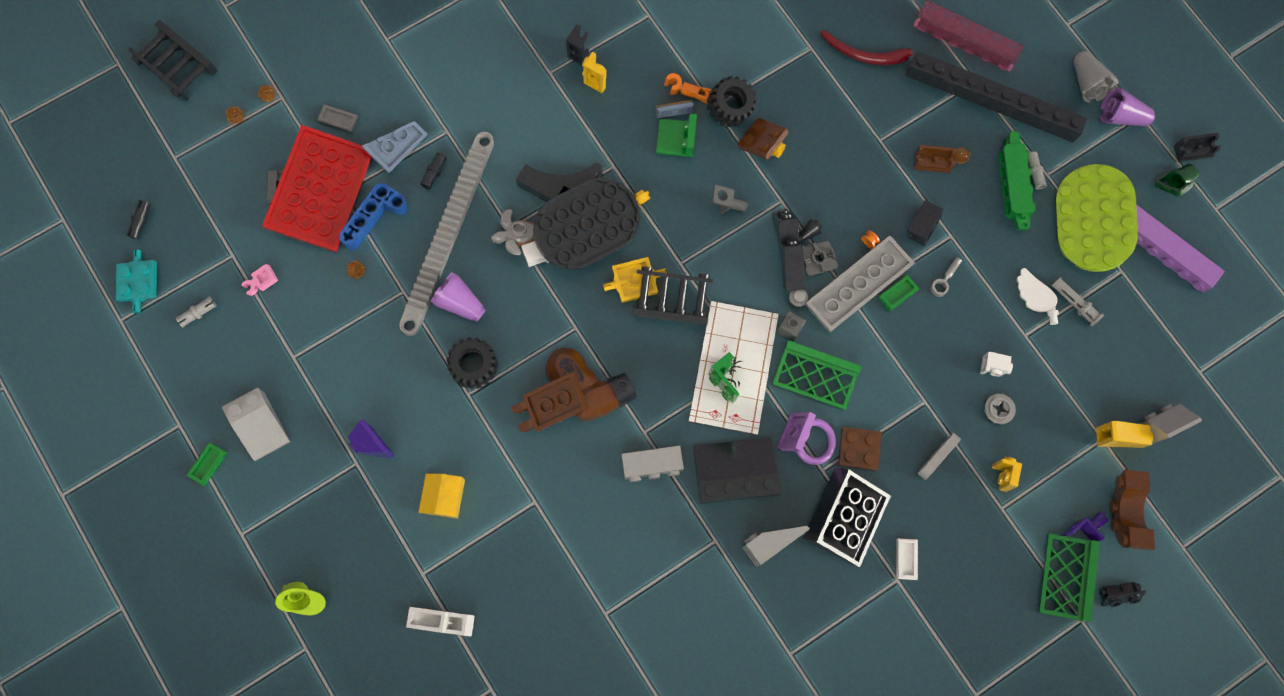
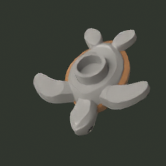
[491,209,534,255]

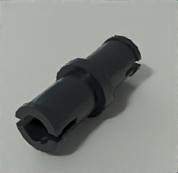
[420,152,447,190]
[126,200,151,240]

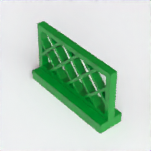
[772,340,862,410]
[1039,533,1100,623]

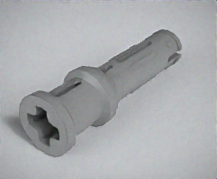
[1052,277,1104,327]

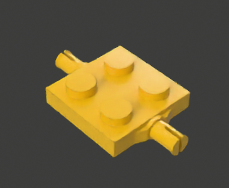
[603,257,667,303]

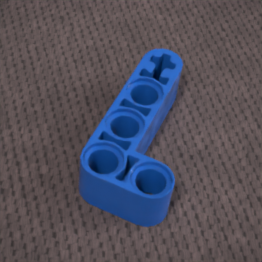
[339,183,408,250]

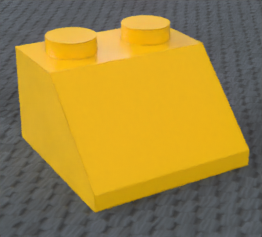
[418,474,465,519]

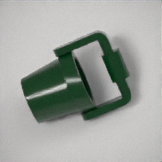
[1155,164,1199,196]

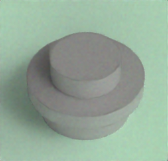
[789,290,808,307]

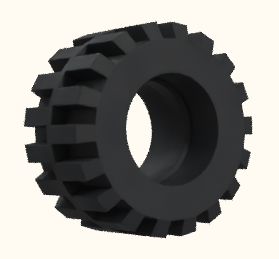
[707,76,757,127]
[446,337,498,389]

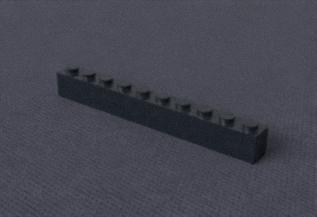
[905,51,1087,143]

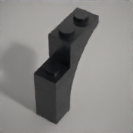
[516,162,604,202]
[772,209,806,291]

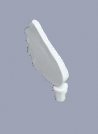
[1016,268,1059,325]

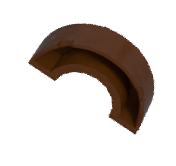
[1109,469,1155,551]

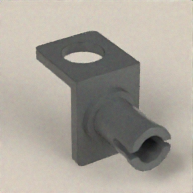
[712,185,748,214]

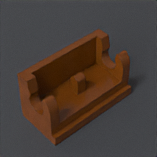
[914,145,956,173]

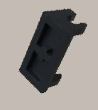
[566,24,589,66]
[1174,133,1221,162]
[907,200,943,246]

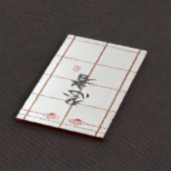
[689,301,778,435]

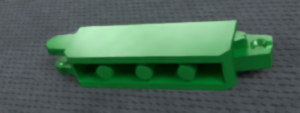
[998,131,1035,231]

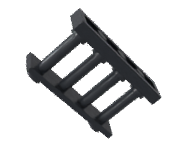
[128,19,217,101]
[632,266,713,325]

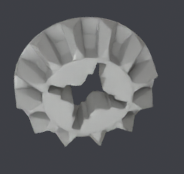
[984,394,1016,425]

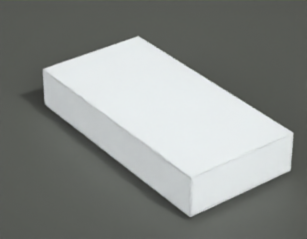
[896,538,918,580]

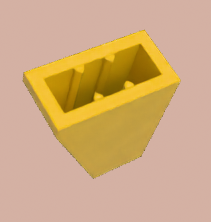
[1096,421,1153,448]

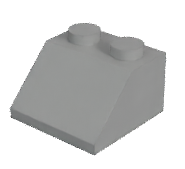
[1140,404,1202,444]

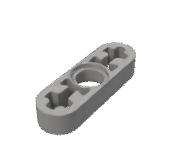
[917,432,961,480]

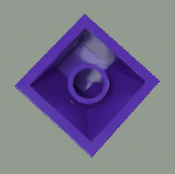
[348,419,394,458]

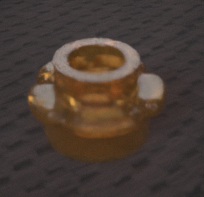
[257,85,276,102]
[226,106,245,124]
[954,147,971,164]
[347,260,365,279]

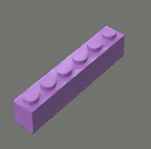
[1136,205,1225,293]

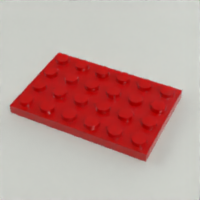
[262,125,372,253]

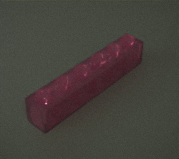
[913,0,1024,72]

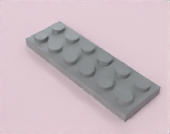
[805,236,915,333]

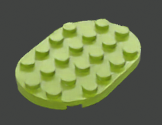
[1056,164,1138,272]

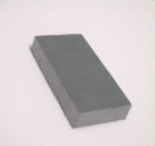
[317,104,359,134]

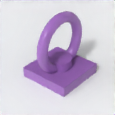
[777,412,836,465]

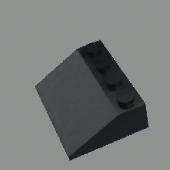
[693,438,781,504]
[803,467,891,567]

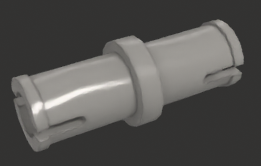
[1027,152,1047,190]
[176,296,216,327]

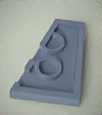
[361,121,428,174]

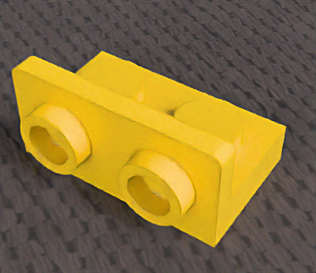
[582,52,606,93]
[992,457,1022,492]

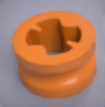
[861,230,880,249]

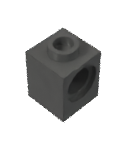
[777,311,806,342]

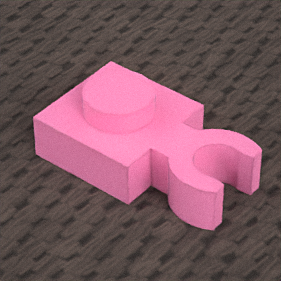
[242,264,278,296]

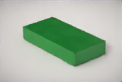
[878,274,919,312]
[186,442,227,486]

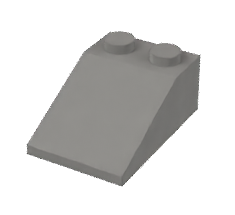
[222,388,290,461]
[742,526,809,567]

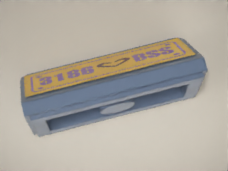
[655,100,693,119]

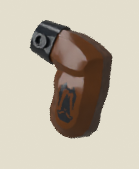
[545,347,637,422]

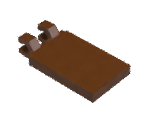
[511,372,589,432]

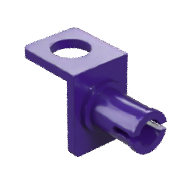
[1063,512,1109,541]

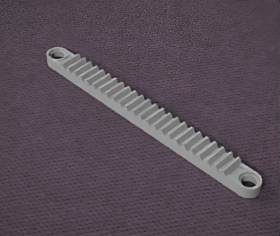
[399,132,494,336]

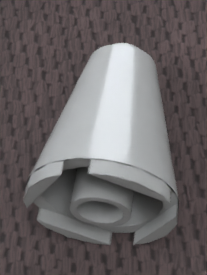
[1073,51,1119,103]

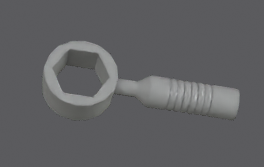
[930,257,962,297]

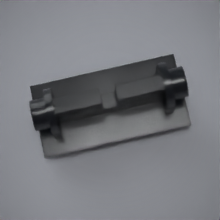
[1099,582,1146,607]

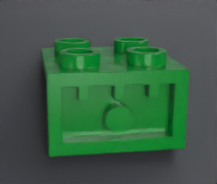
[656,114,697,157]
[708,352,740,403]

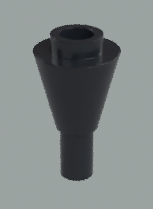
[799,219,822,242]

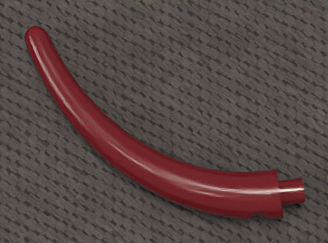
[820,30,913,65]

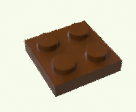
[737,118,789,160]
[838,427,882,471]

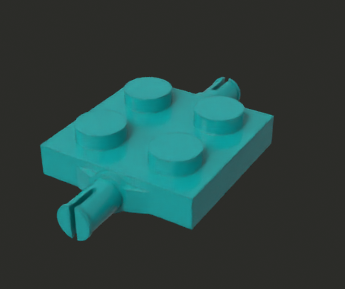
[116,249,157,314]

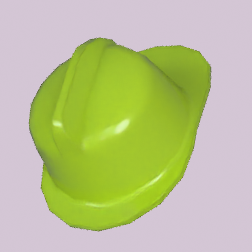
[275,582,326,615]

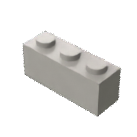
[622,446,684,482]

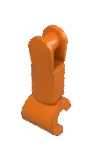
[664,73,711,104]

